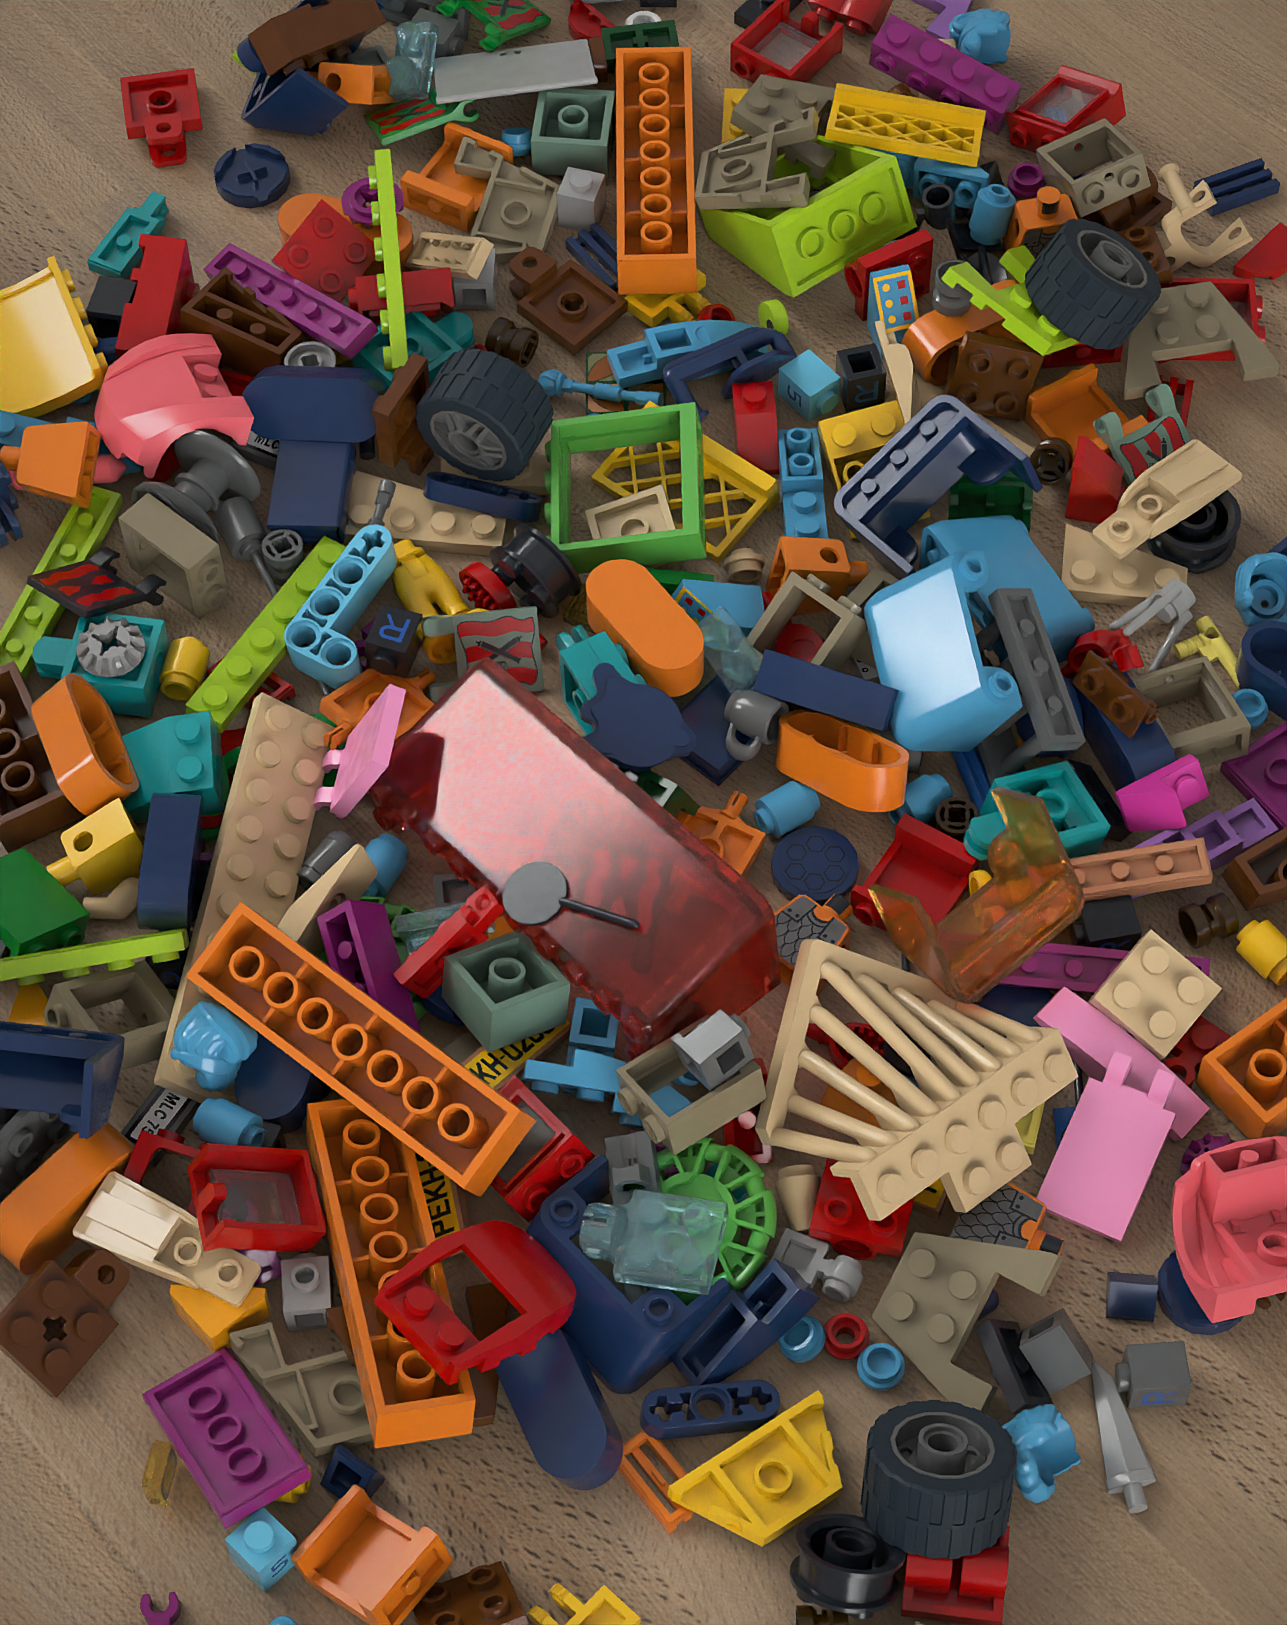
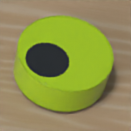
[758,299,789,336]

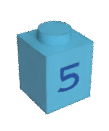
[778,349,841,422]
[225,1507,298,1593]

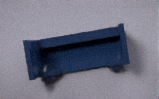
[241,0,386,136]
[834,395,1043,580]
[0,1021,125,1139]
[525,1154,729,1394]

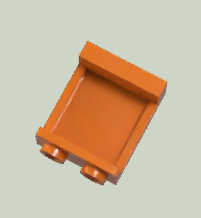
[400,122,514,233]
[1025,363,1149,474]
[291,1484,454,1625]

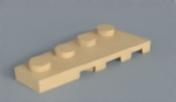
[343,470,508,556]

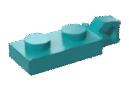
[87,191,169,279]

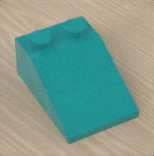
[122,711,225,823]

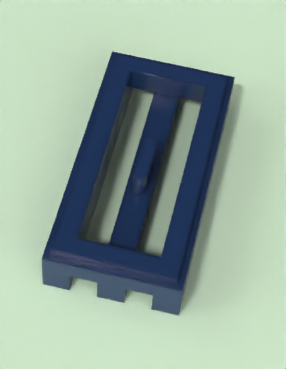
[1193,158,1280,217]
[565,222,618,292]

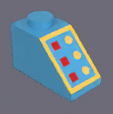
[867,264,919,360]
[671,579,765,652]

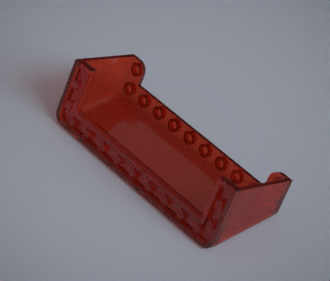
[368,657,781,1061]

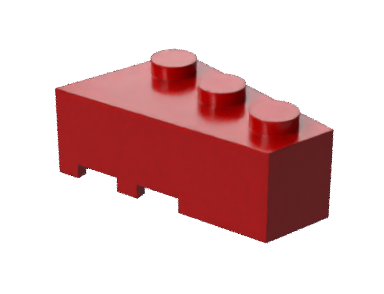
[115,234,200,360]

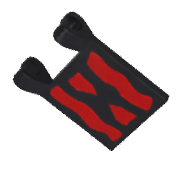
[27,547,167,619]

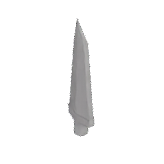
[1091,1361,1156,1513]

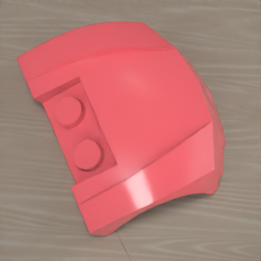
[94,333,254,478]
[1171,1136,1287,1324]

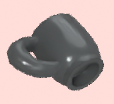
[724,689,789,761]

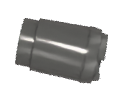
[296,830,358,891]

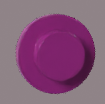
[1007,163,1046,199]

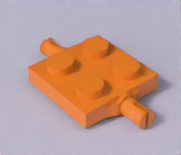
[319,668,441,751]
[655,791,766,916]

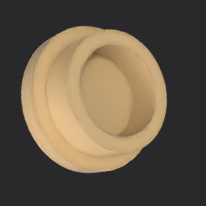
[724,548,765,582]

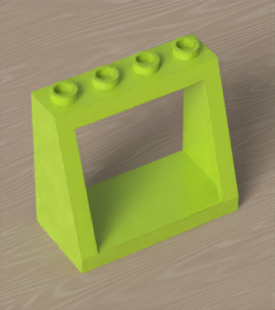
[699,134,917,297]

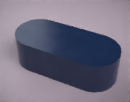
[241,365,389,442]
[1235,621,1287,721]
[1070,663,1177,791]
[137,792,204,932]
[234,1031,325,1134]
[495,1328,623,1490]

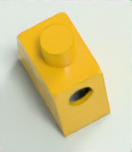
[46,798,145,895]

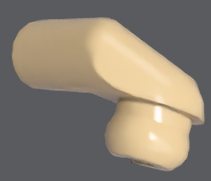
[83,876,139,920]

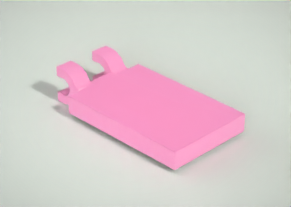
[312,684,406,819]
[1036,1051,1176,1244]

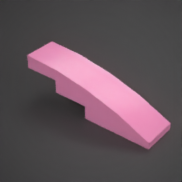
[1033,986,1210,1143]

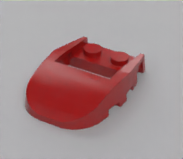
[373,1220,576,1386]

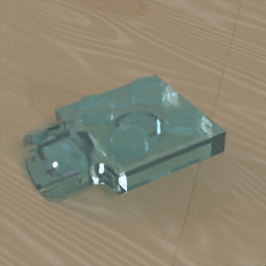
[579,1189,729,1296]

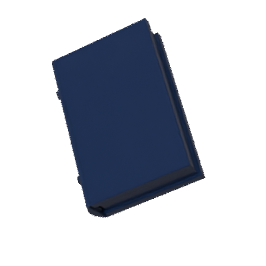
[267,440,356,544]
[679,657,793,786]

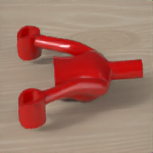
[1060,628,1144,679]

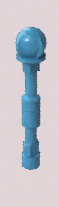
[538,369,663,406]

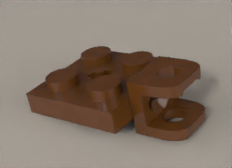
[509,247,628,355]
[372,353,435,476]
[0,1249,130,1397]

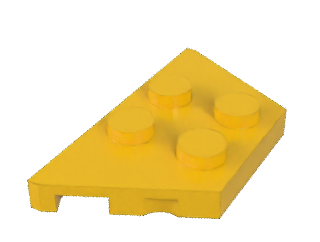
[667,1390,842,1547]

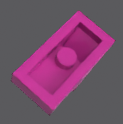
[1114,754,1210,832]

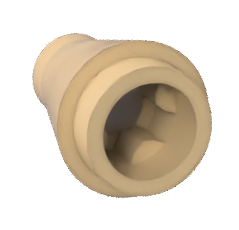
[775,1164,821,1236]

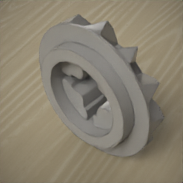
[76,616,145,677]

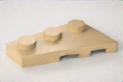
[1061,524,1188,606]

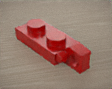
[393,886,505,999]

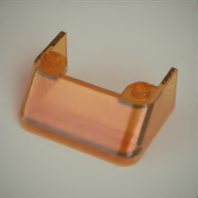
[868,786,1084,1004]

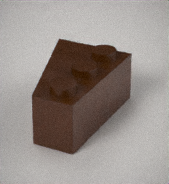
[247,0,386,77]
[180,267,302,377]

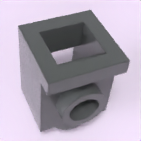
[671,1009,755,1091]

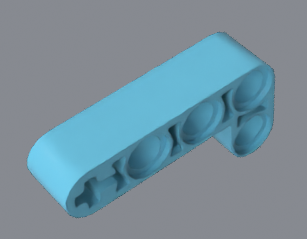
[284,524,397,689]

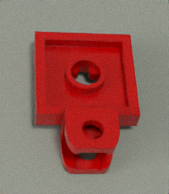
[120,68,203,168]

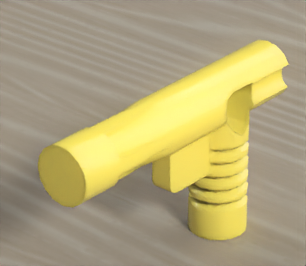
[1172,616,1240,689]

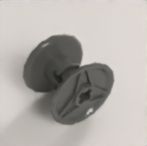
[131,430,261,544]

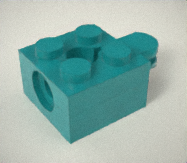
[352,311,475,387]
[32,613,170,718]
[556,624,647,735]
[963,761,1111,879]

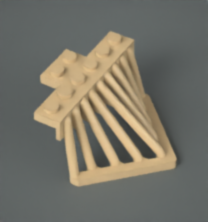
[755,939,1079,1221]

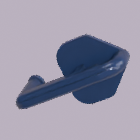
[662,327,797,423]

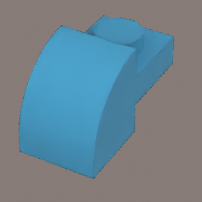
[562,997,621,1100]

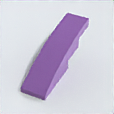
[1131,798,1279,899]

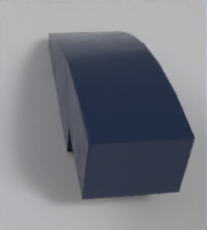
[753,649,899,731]
[671,1258,820,1386]

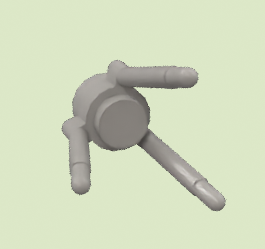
[1109,579,1196,673]

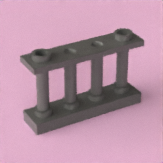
[975,588,1086,785]

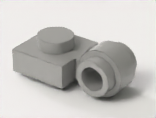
[769,1228,863,1303]

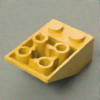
[817,400,931,539]

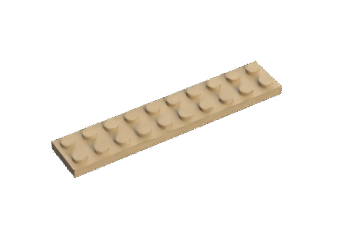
[154,693,335,1107]

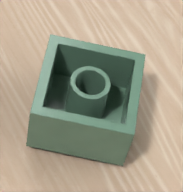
[531,88,616,179]
[441,929,570,1053]

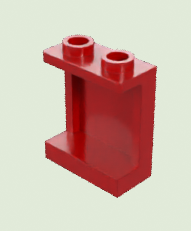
[850,813,980,952]

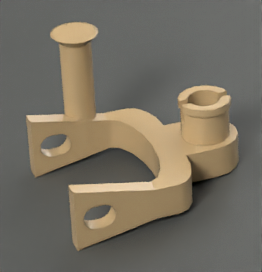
[1156,163,1254,273]

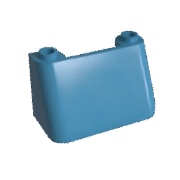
[919,515,1095,683]
[864,550,1023,752]

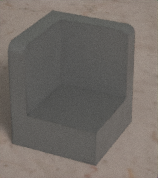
[1019,1308,1093,1394]

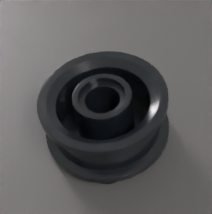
[1146,490,1241,574]
[490,524,582,618]
[789,1513,906,1619]

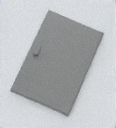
[432,39,598,104]

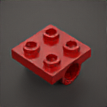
[271,199,376,303]
[844,229,934,321]
[808,1158,915,1261]
[901,1526,1010,1625]

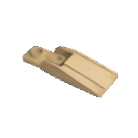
[874,320,922,425]
[1092,439,1242,559]
[277,844,378,956]
[73,1171,262,1307]

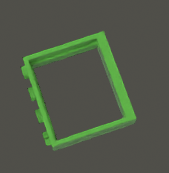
[545,402,707,574]

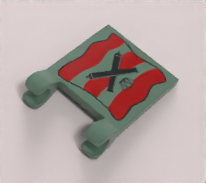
[1093,384,1192,486]
[422,606,544,704]

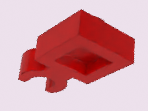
[1163,1015,1232,1089]

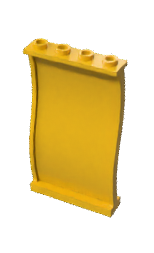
[0,256,108,418]

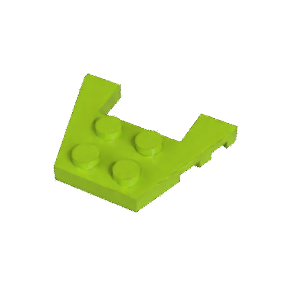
[941,245,1080,356]

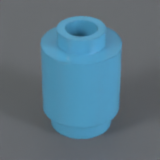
[969,184,1016,245]
[887,773,953,826]
[753,781,821,838]
[362,833,409,897]
[193,1098,265,1147]

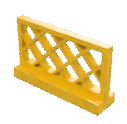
[824,83,986,168]
[591,400,780,564]

